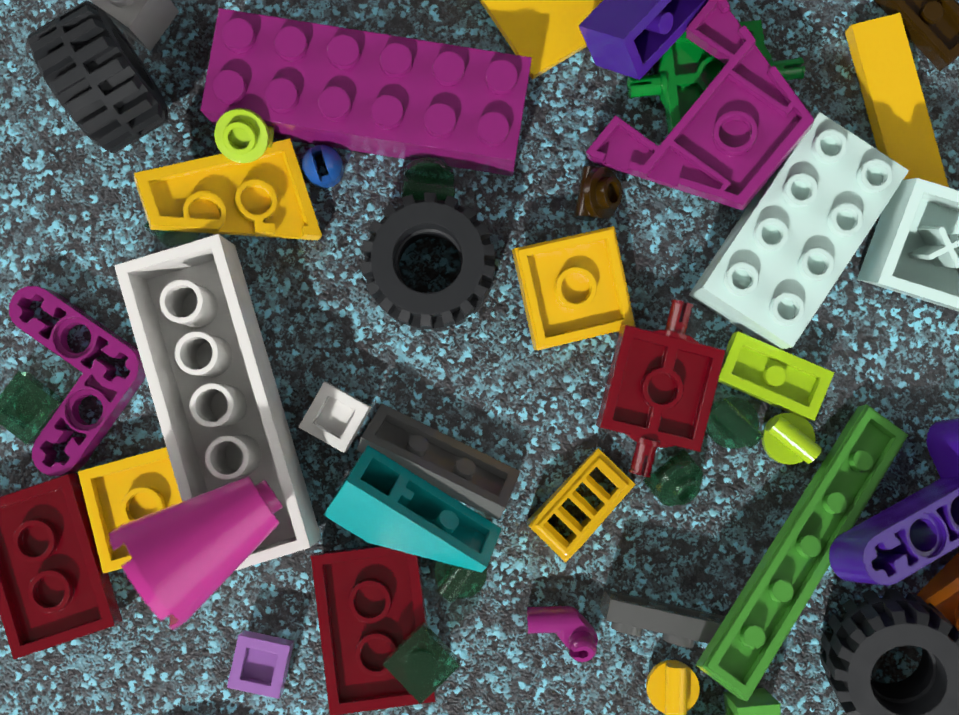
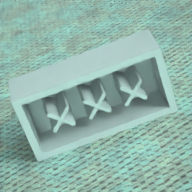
[689,112,909,350]
[857,178,959,312]

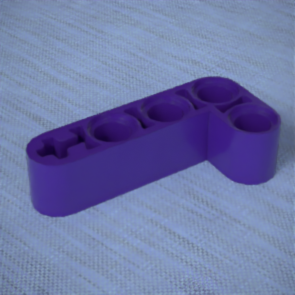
[829,418,959,586]

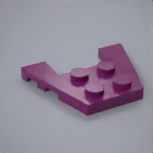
[586,0,814,211]

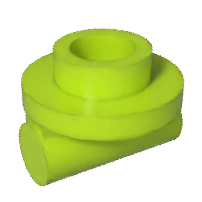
[214,108,274,163]
[762,413,822,465]

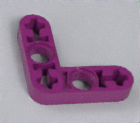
[9,286,146,476]

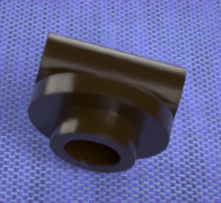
[575,166,622,221]

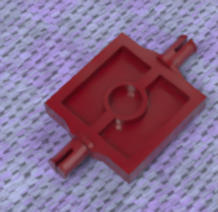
[596,299,726,477]

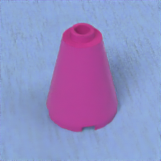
[109,476,283,630]

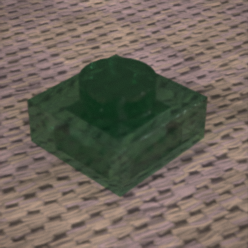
[0,371,64,445]
[383,622,460,704]

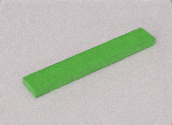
[696,404,908,701]

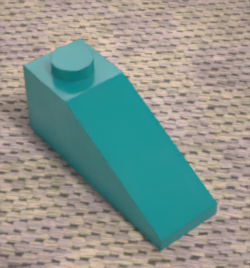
[323,445,502,573]

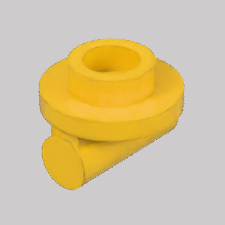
[646,660,700,715]

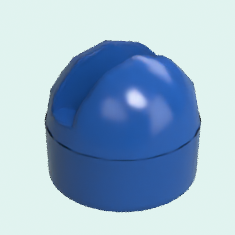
[302,145,344,189]

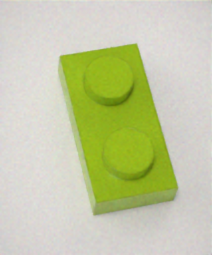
[718,331,835,421]

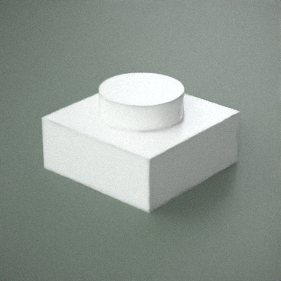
[299,382,372,453]

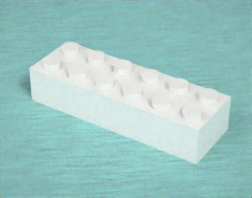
[114,234,322,571]

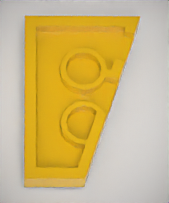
[134,139,322,240]

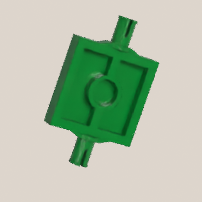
[627,20,805,135]

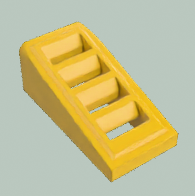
[526,448,636,562]

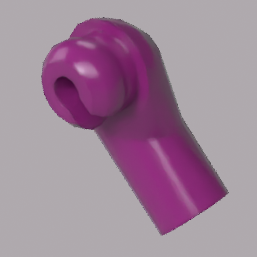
[527,606,598,662]

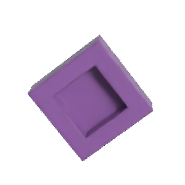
[227,630,294,699]

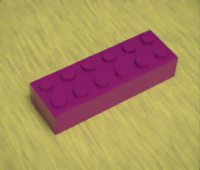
[200,8,532,176]

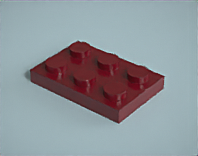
[0,473,123,660]
[311,545,437,715]

